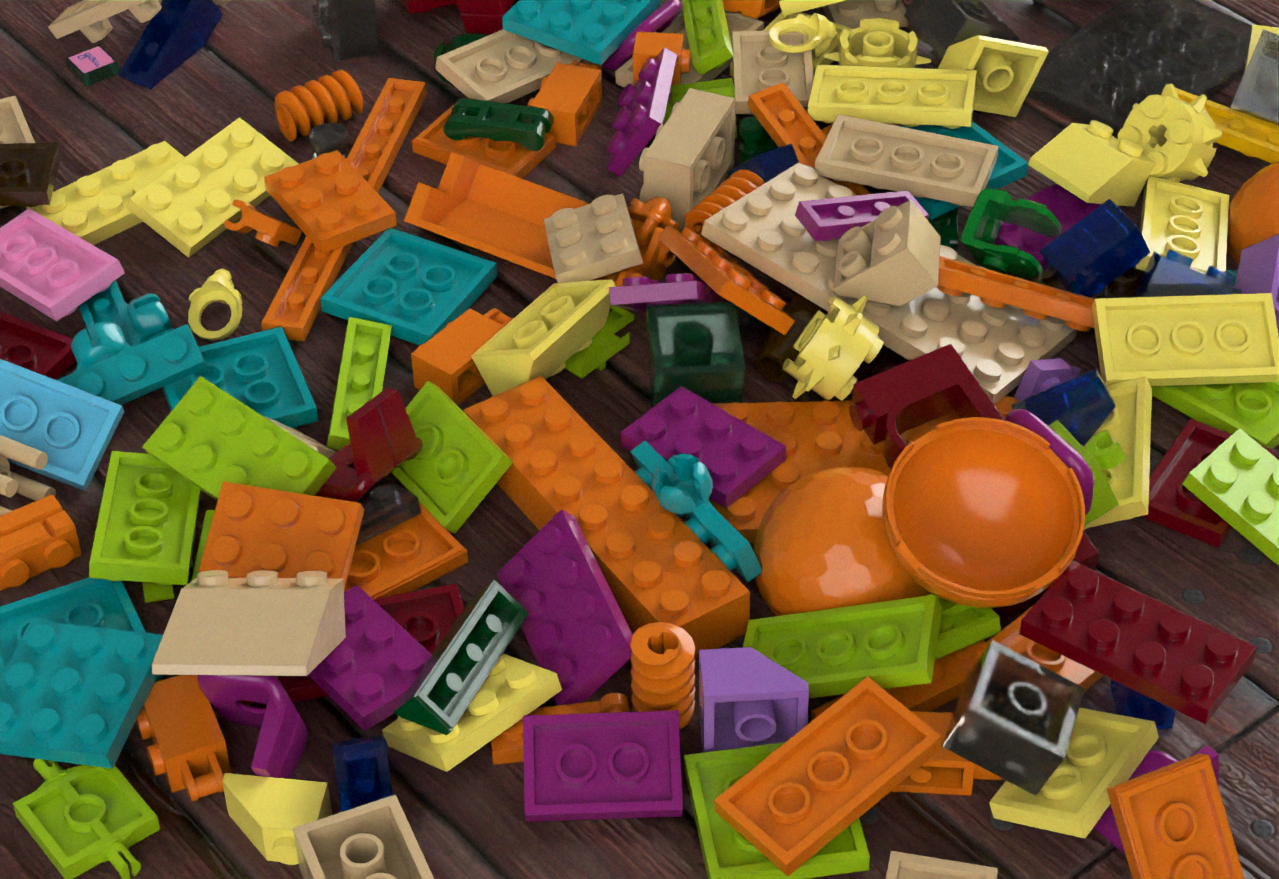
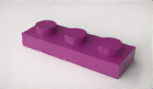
[795,191,929,241]

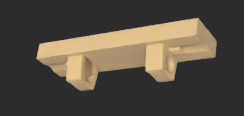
[48,0,162,43]

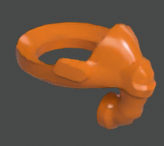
[628,196,680,246]

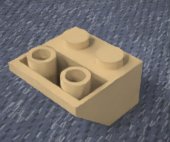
[833,200,940,306]

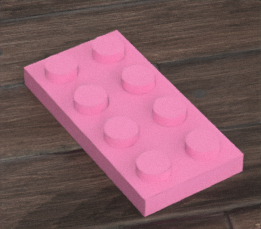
[0,209,125,322]

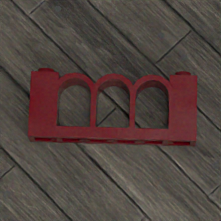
[849,344,1099,620]

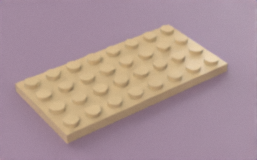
[701,162,1077,405]

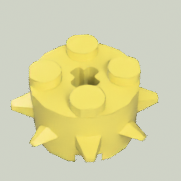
[824,18,931,68]
[1118,84,1222,183]
[783,295,884,401]

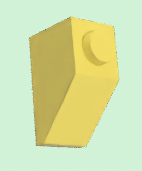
[222,773,332,865]

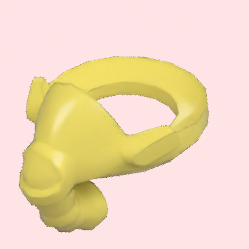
[769,13,837,58]
[188,268,242,341]

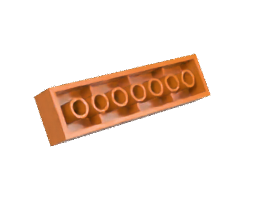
[463,376,750,659]

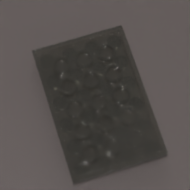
[1027,0,1252,139]

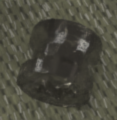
[309,123,350,159]

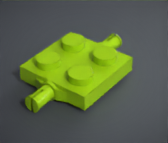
[13,759,160,879]

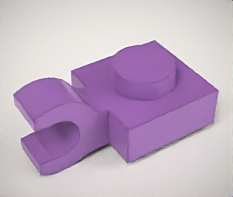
[1014,358,1095,408]

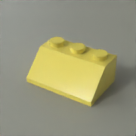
[471,279,616,396]

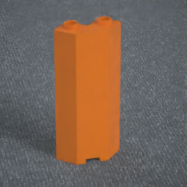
[404,152,676,287]

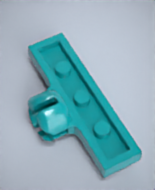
[79,280,174,346]
[57,322,207,405]
[630,441,762,583]

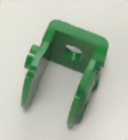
[961,188,1062,279]

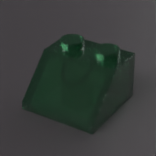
[646,302,746,407]

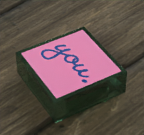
[66,45,119,86]

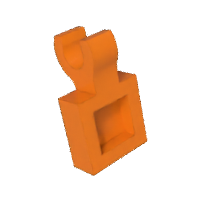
[224,200,302,247]

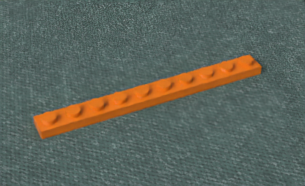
[261,78,427,342]

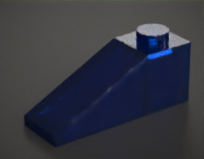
[118,0,223,90]

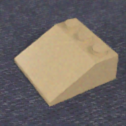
[152,570,346,676]

